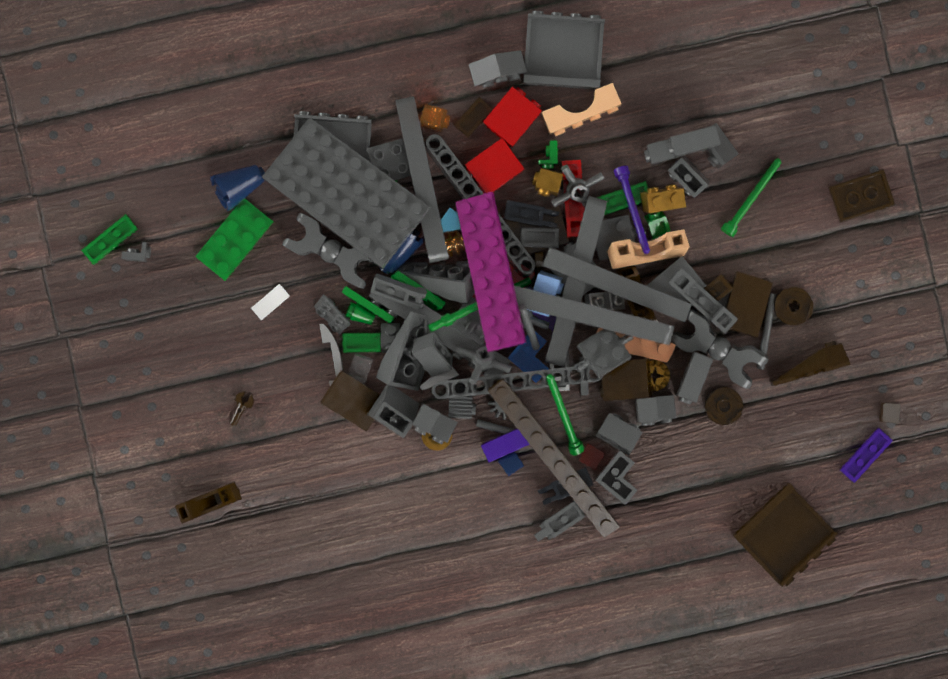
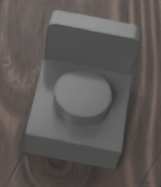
[121,242,151,262]

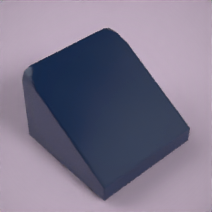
[498,451,524,477]

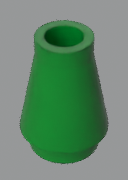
[345,302,375,325]

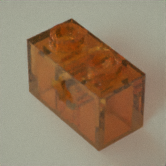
[420,104,450,133]

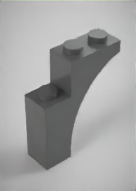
[644,125,721,166]

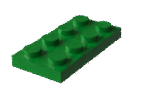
[195,198,274,281]

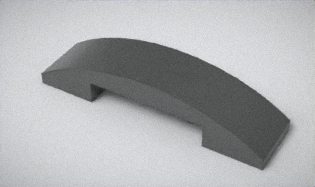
[668,268,738,333]

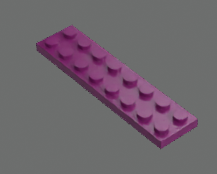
[455,192,526,352]

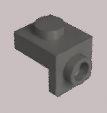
[381,323,401,353]

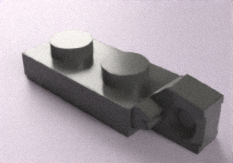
[534,501,585,542]

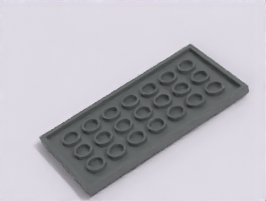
[262,118,430,269]

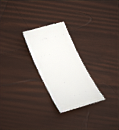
[251,284,289,320]

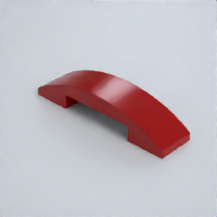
[562,160,584,238]

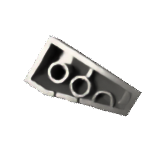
[395,261,475,303]
[376,311,428,391]

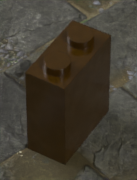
[600,359,653,401]

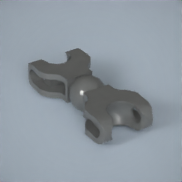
[282,213,375,289]
[671,308,769,389]

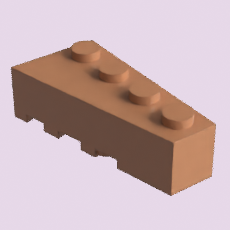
[594,327,676,363]

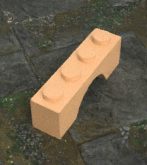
[541,83,621,136]
[607,229,690,269]

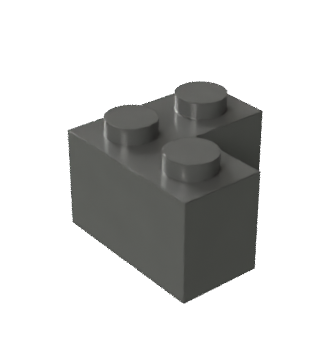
[469,50,527,88]
[634,395,676,426]
[412,404,458,445]
[595,450,637,505]

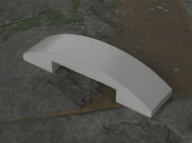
[319,324,343,386]

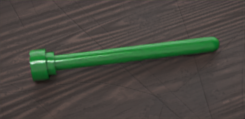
[721,158,781,238]
[546,374,585,456]

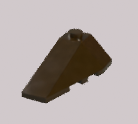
[771,341,851,386]

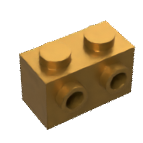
[533,168,563,197]
[641,184,686,213]

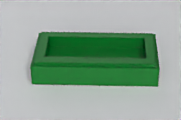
[343,333,381,353]

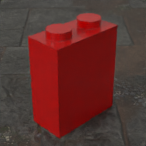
[483,87,542,148]
[465,138,525,194]

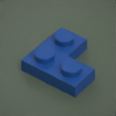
[508,331,549,383]

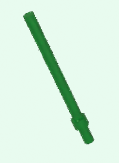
[428,277,532,332]

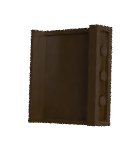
[732,483,838,587]

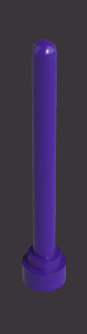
[613,166,650,254]

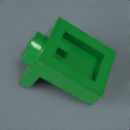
[538,141,558,169]
[644,211,671,240]

